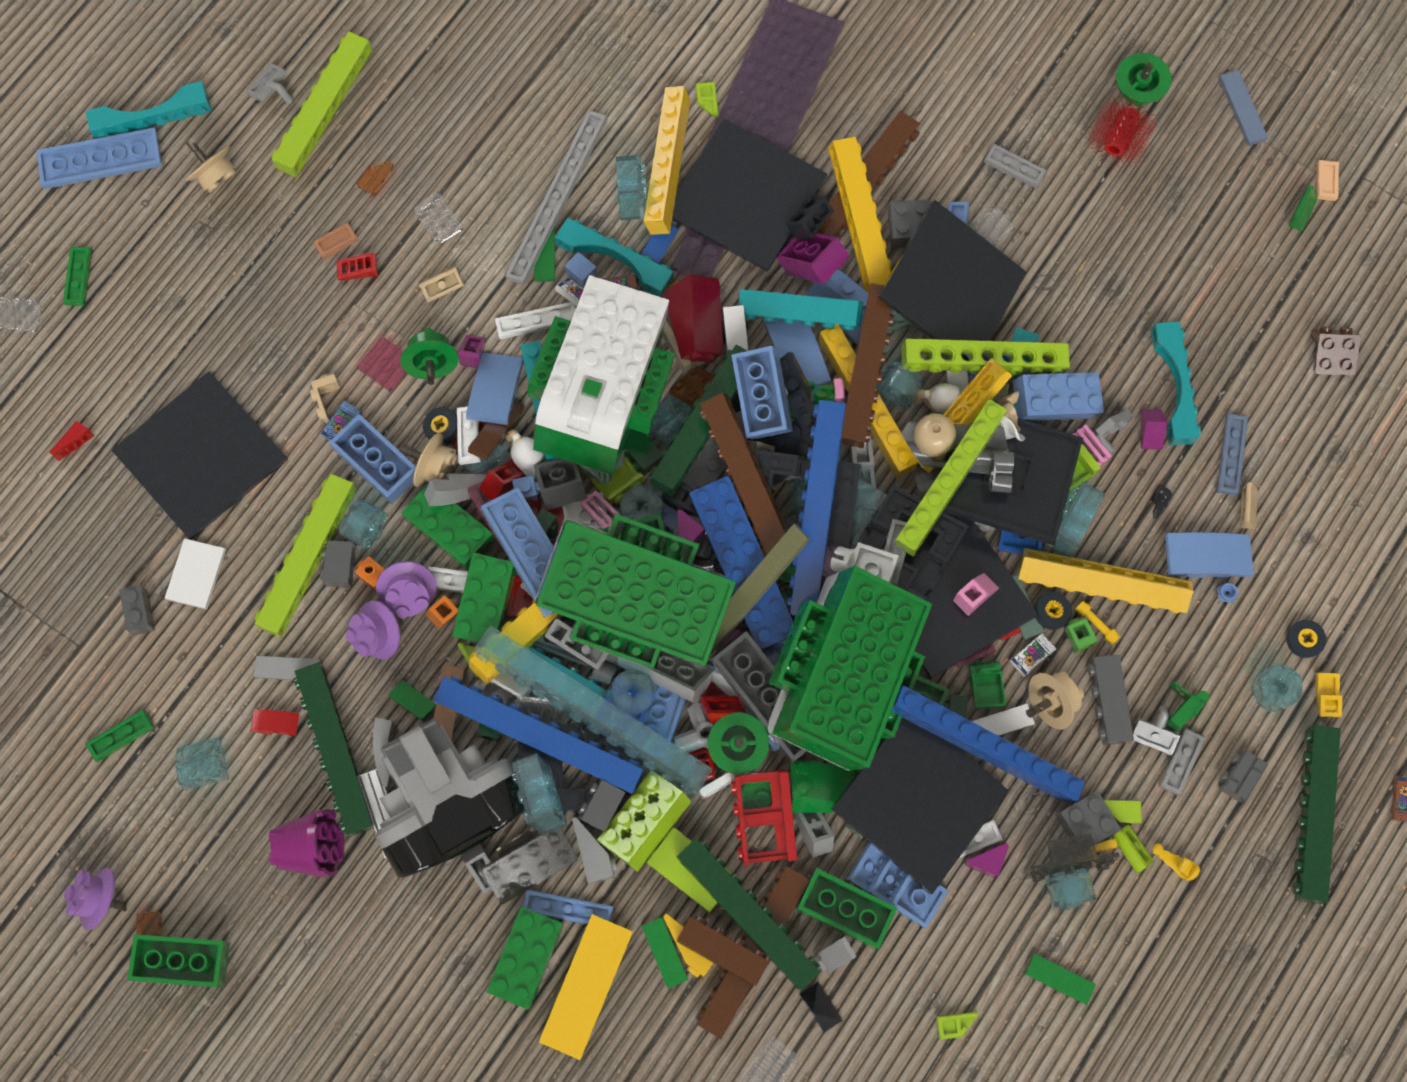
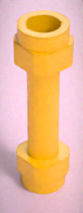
[1075,601,1121,645]

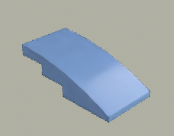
[765,318,831,385]
[466,352,523,425]
[1165,532,1254,578]
[847,842,948,929]

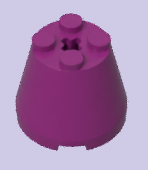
[269,809,345,877]

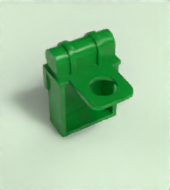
[969,661,1006,710]
[1165,681,1209,732]

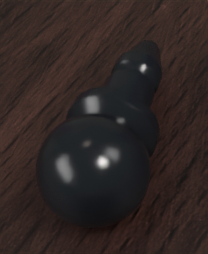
[1153,487,1172,519]

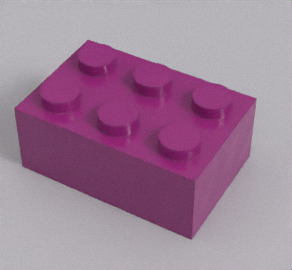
[776,233,850,284]

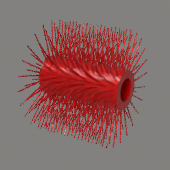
[1086,95,1158,167]

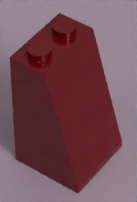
[663,274,724,364]

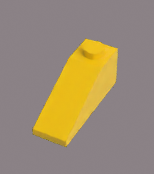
[663,914,714,978]

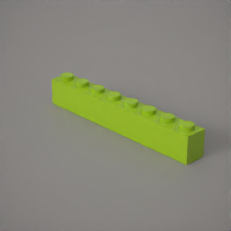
[272,31,372,178]
[895,399,1007,556]
[254,474,357,638]

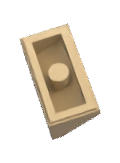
[418,266,464,303]
[1240,482,1258,529]

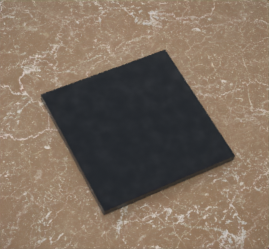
[672,119,828,272]
[877,200,1027,361]
[111,371,288,540]
[941,419,1083,545]
[904,517,1038,679]
[831,717,1009,894]

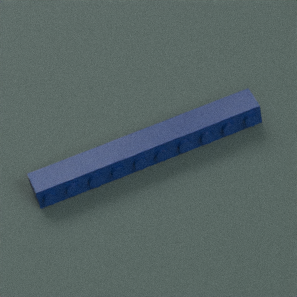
[787,400,846,616]
[433,675,644,794]
[891,686,1085,802]

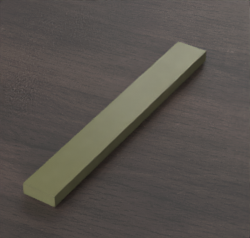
[707,524,811,661]

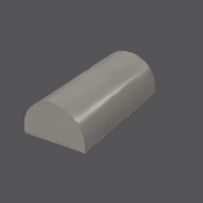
[618,650,714,704]

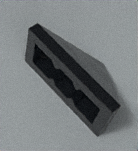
[799,982,843,1033]

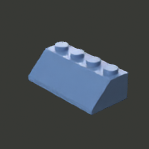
[806,269,893,345]

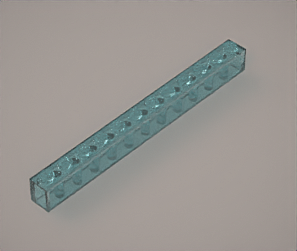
[474,625,713,795]

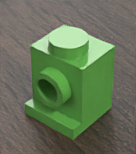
[1064,618,1098,654]

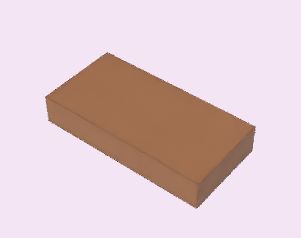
[313,222,359,260]

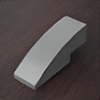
[850,427,876,495]
[424,473,486,506]
[373,718,395,789]

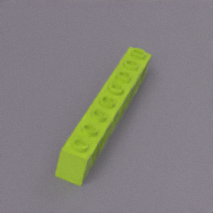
[901,339,1070,375]

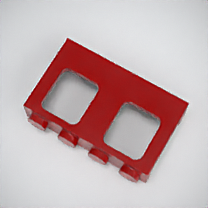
[731,770,797,866]

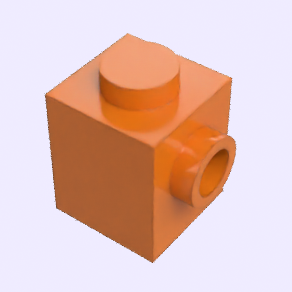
[355,556,385,592]
[425,595,459,630]

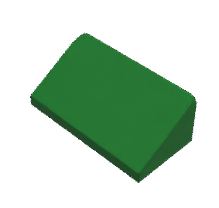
[1289,185,1317,231]
[388,680,436,722]

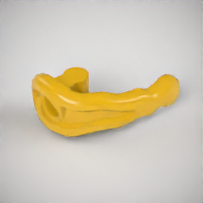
[1152,843,1200,881]

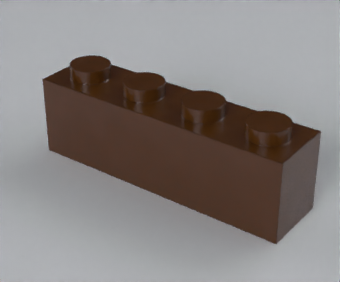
[677,916,769,987]

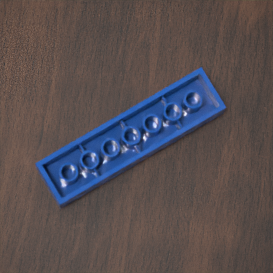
[689,476,793,650]

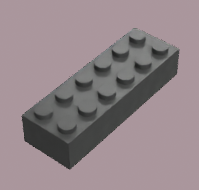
[708,631,806,762]

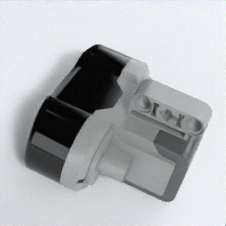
[375,718,532,878]

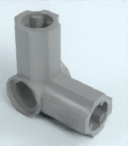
[673,702,713,756]

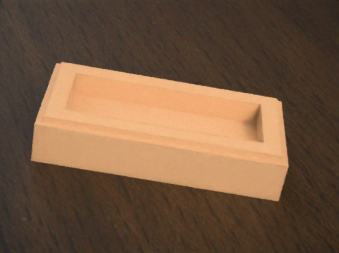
[1316,160,1339,201]

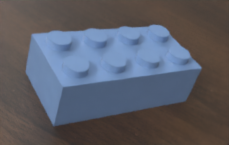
[732,346,793,440]
[1012,372,1104,421]
[329,414,416,505]

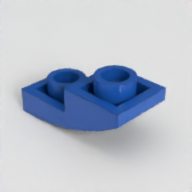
[641,225,679,264]

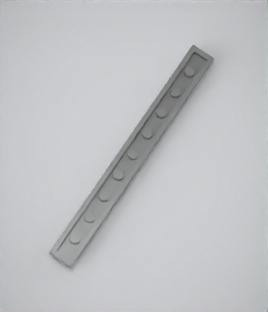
[505,110,608,286]

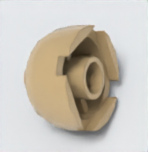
[913,413,956,457]

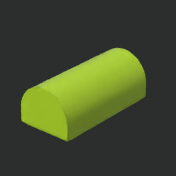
[1111,825,1154,873]

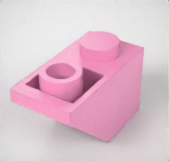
[953,573,999,616]

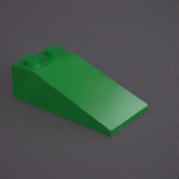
[790,761,859,813]

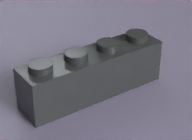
[1088,655,1134,746]

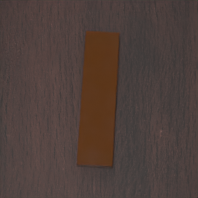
[468,401,525,461]

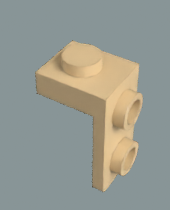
[310,374,340,424]

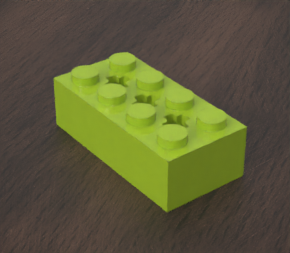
[597,770,692,872]

